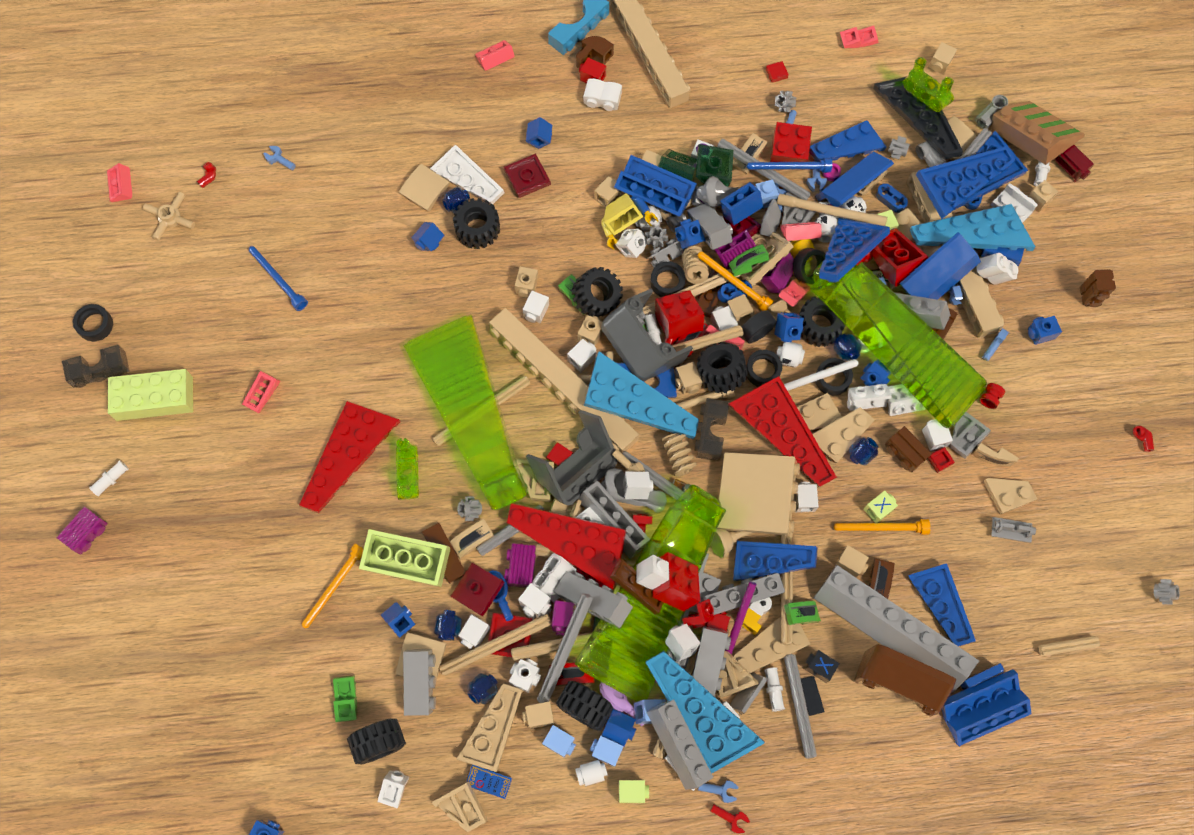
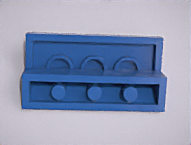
[815,151,894,207]
[614,155,697,217]
[900,232,981,300]
[942,669,1032,746]

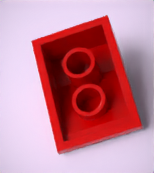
[871,228,928,287]

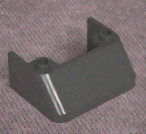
[601,289,693,381]
[526,410,618,505]

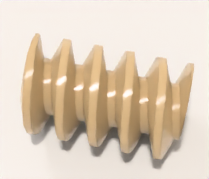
[682,246,709,284]
[662,434,697,477]

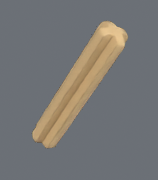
[1038,636,1100,656]

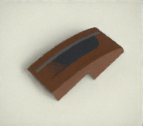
[869,558,895,599]

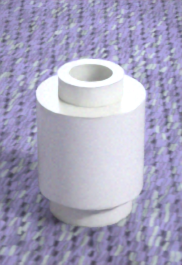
[575,760,607,786]

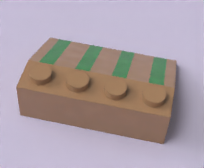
[991,101,1085,165]

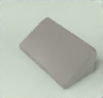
[760,199,782,237]
[730,673,767,715]

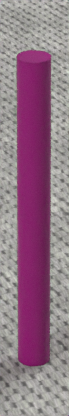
[725,581,757,655]

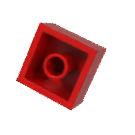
[770,122,812,162]
[655,290,704,339]
[653,552,700,611]

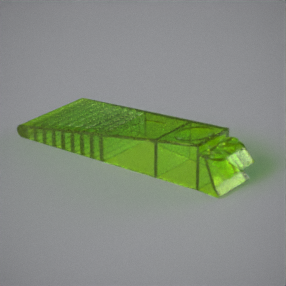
[810,262,987,428]
[403,314,528,510]
[575,485,726,702]

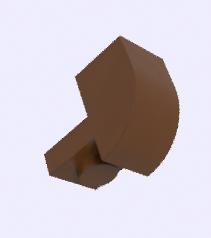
[576,36,614,68]

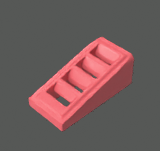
[242,371,280,413]

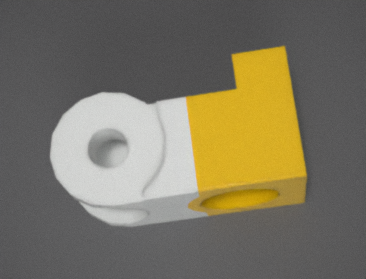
[742,597,772,636]

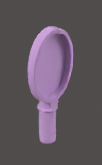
[599,680,644,726]

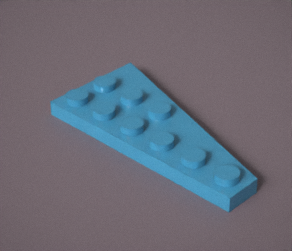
[910,204,1035,251]
[583,352,699,439]
[646,651,765,773]

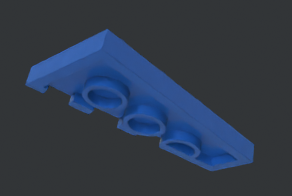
[809,120,886,162]
[733,541,818,582]
[908,563,976,647]

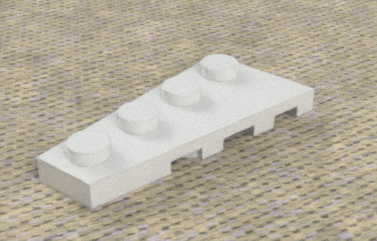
[430,145,505,204]

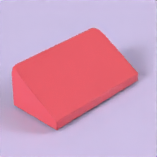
[475,40,515,71]
[107,163,133,202]
[780,222,822,241]

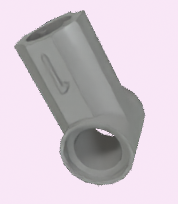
[975,95,1008,129]
[915,141,947,167]

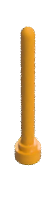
[698,252,773,311]
[833,519,930,535]
[302,543,364,628]

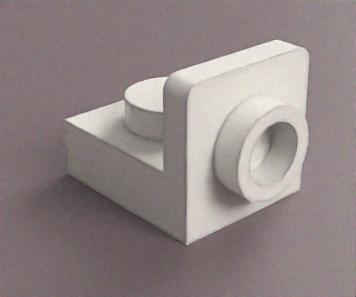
[377,770,409,808]

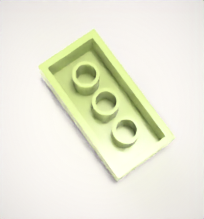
[108,369,193,421]
[359,529,450,587]

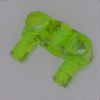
[903,57,954,112]
[396,438,419,500]

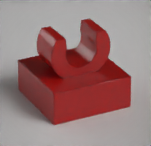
[632,513,653,533]

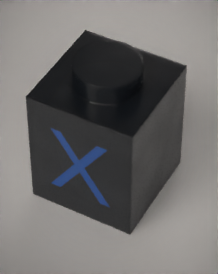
[805,650,840,683]

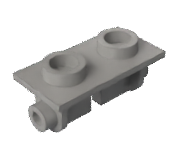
[647,238,685,268]
[991,517,1036,543]

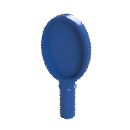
[489,570,513,621]

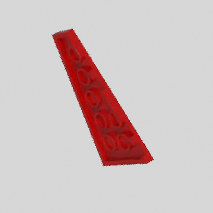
[728,376,837,487]
[299,401,400,514]
[507,503,627,590]

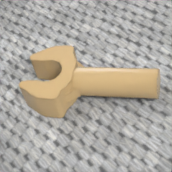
[612,449,645,472]

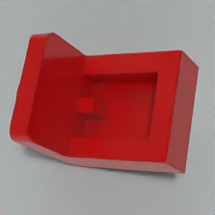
[682,599,714,628]

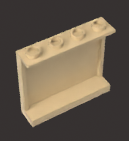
[716,452,800,539]

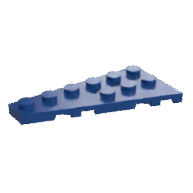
[953,131,1028,211]
[916,146,1015,219]
[819,218,890,282]

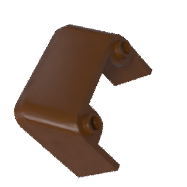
[853,644,956,717]

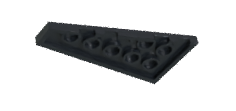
[873,73,963,159]

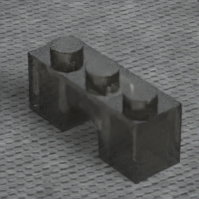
[62,344,130,388]
[694,398,729,461]

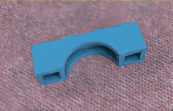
[548,0,609,55]

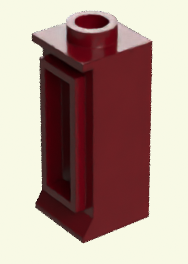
[1054,145,1094,183]

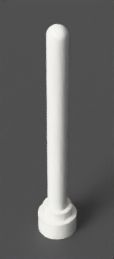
[784,359,858,391]

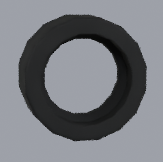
[793,248,826,284]
[650,261,686,297]
[73,304,114,342]
[742,310,777,343]
[746,350,783,387]
[815,358,853,396]

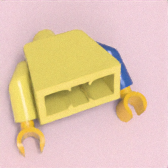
[601,194,658,250]

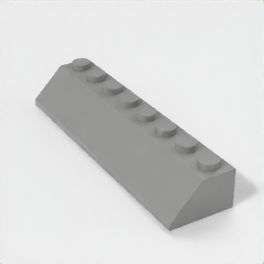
[814,565,979,693]

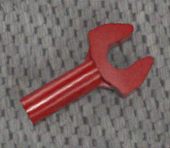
[710,804,750,834]

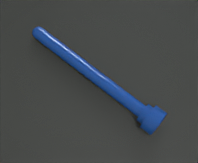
[747,158,833,173]
[249,246,308,311]

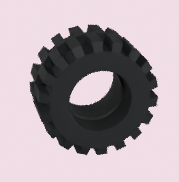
[453,198,500,249]
[572,267,623,318]
[799,295,847,347]
[697,342,747,393]
[556,681,614,731]
[347,718,406,765]

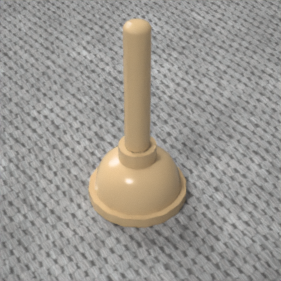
[708,527,752,559]

